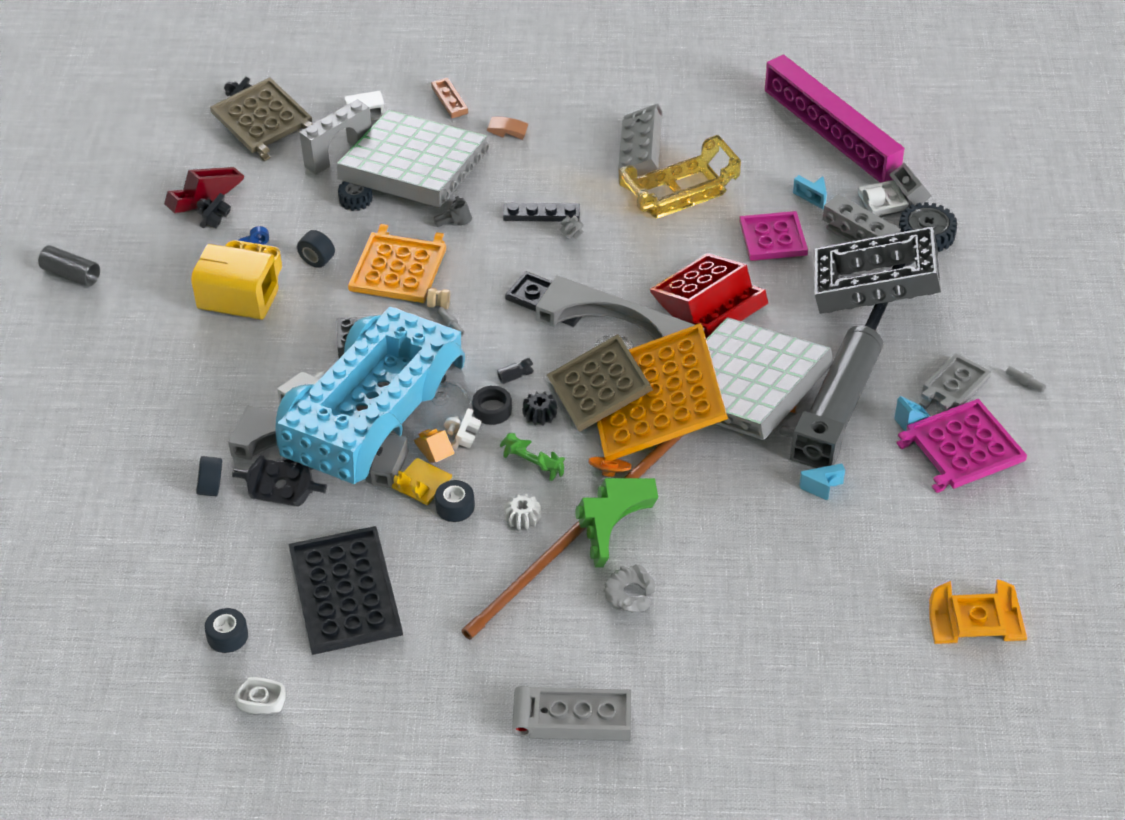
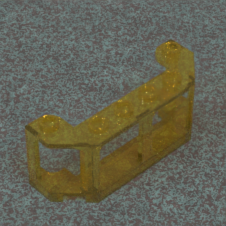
[619,135,741,219]

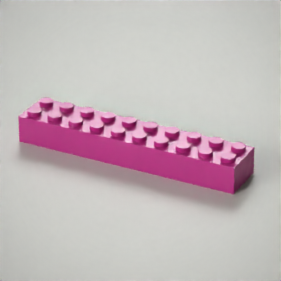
[765,54,905,183]

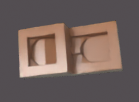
[487,116,528,140]

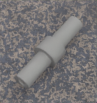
[437,307,465,337]
[1006,366,1046,392]

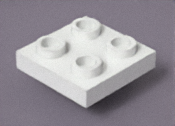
[858,180,909,216]

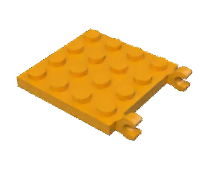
[348,224,446,303]

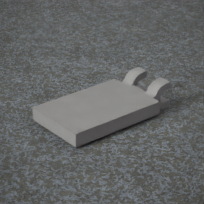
[919,353,991,414]

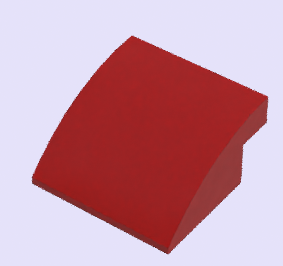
[650,253,769,339]

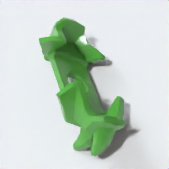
[500,433,565,481]

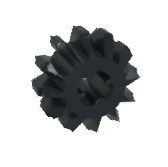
[522,391,558,426]

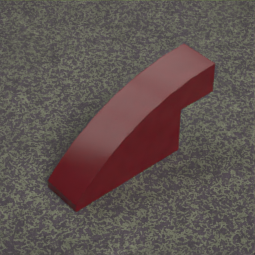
[164,167,245,214]

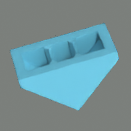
[894,396,931,431]

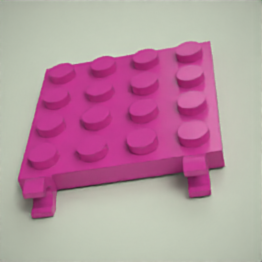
[896,399,1027,493]

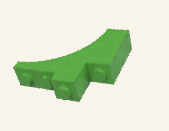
[575,478,659,568]

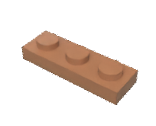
[431,78,468,118]

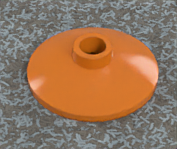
[588,457,631,477]

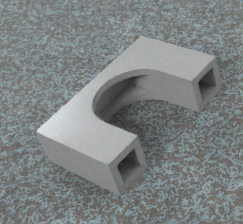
[299,99,371,175]

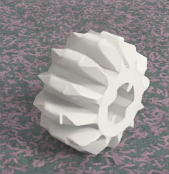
[504,493,541,531]

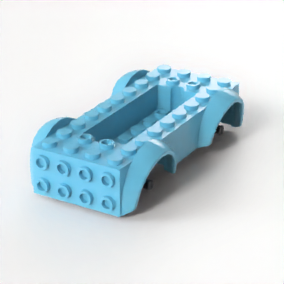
[275,307,465,484]

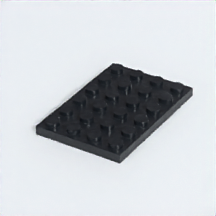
[289,526,403,655]

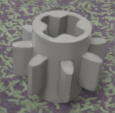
[560,216,584,239]

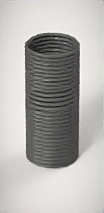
[38,245,100,287]

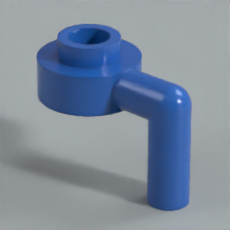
[238,226,269,245]

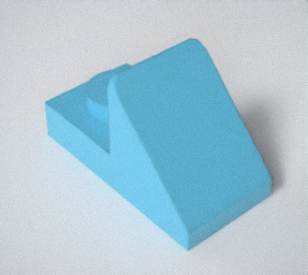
[793,175,827,209]
[799,463,845,500]

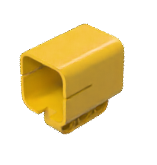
[191,240,282,320]

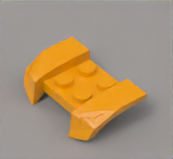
[929,579,1027,644]

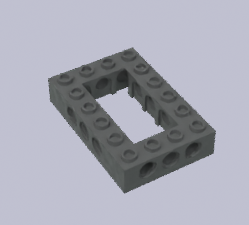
[815,227,941,314]

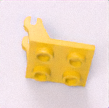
[392,458,452,505]

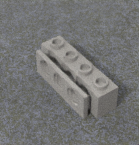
[822,194,901,255]

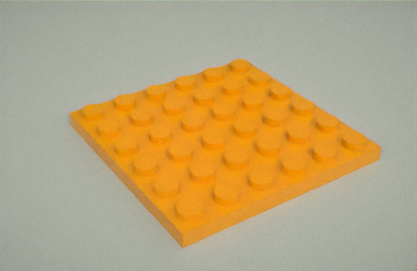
[597,323,728,461]

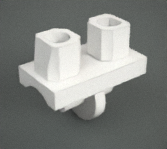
[444,408,482,450]

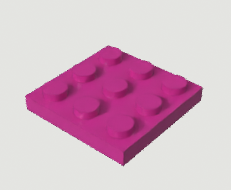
[739,211,808,261]

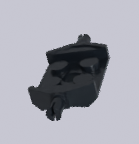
[232,455,327,507]

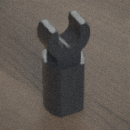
[497,358,534,384]

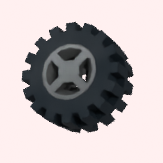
[338,181,373,211]

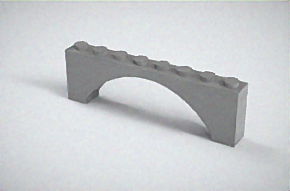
[536,275,704,340]
[228,406,409,489]

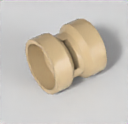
[427,288,450,309]

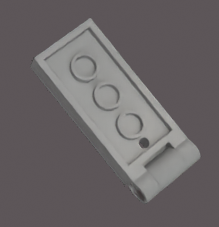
[618,103,663,181]
[512,686,631,741]

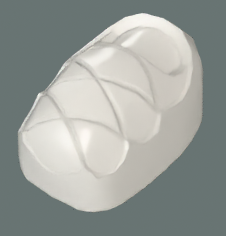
[234,677,286,714]

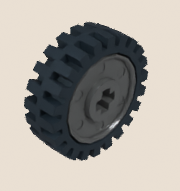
[899,202,957,252]

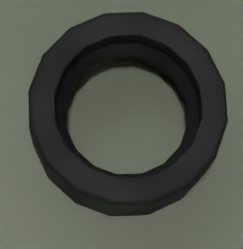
[472,385,512,425]

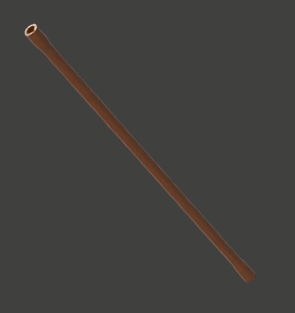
[461,435,684,640]

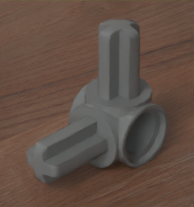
[434,196,472,227]

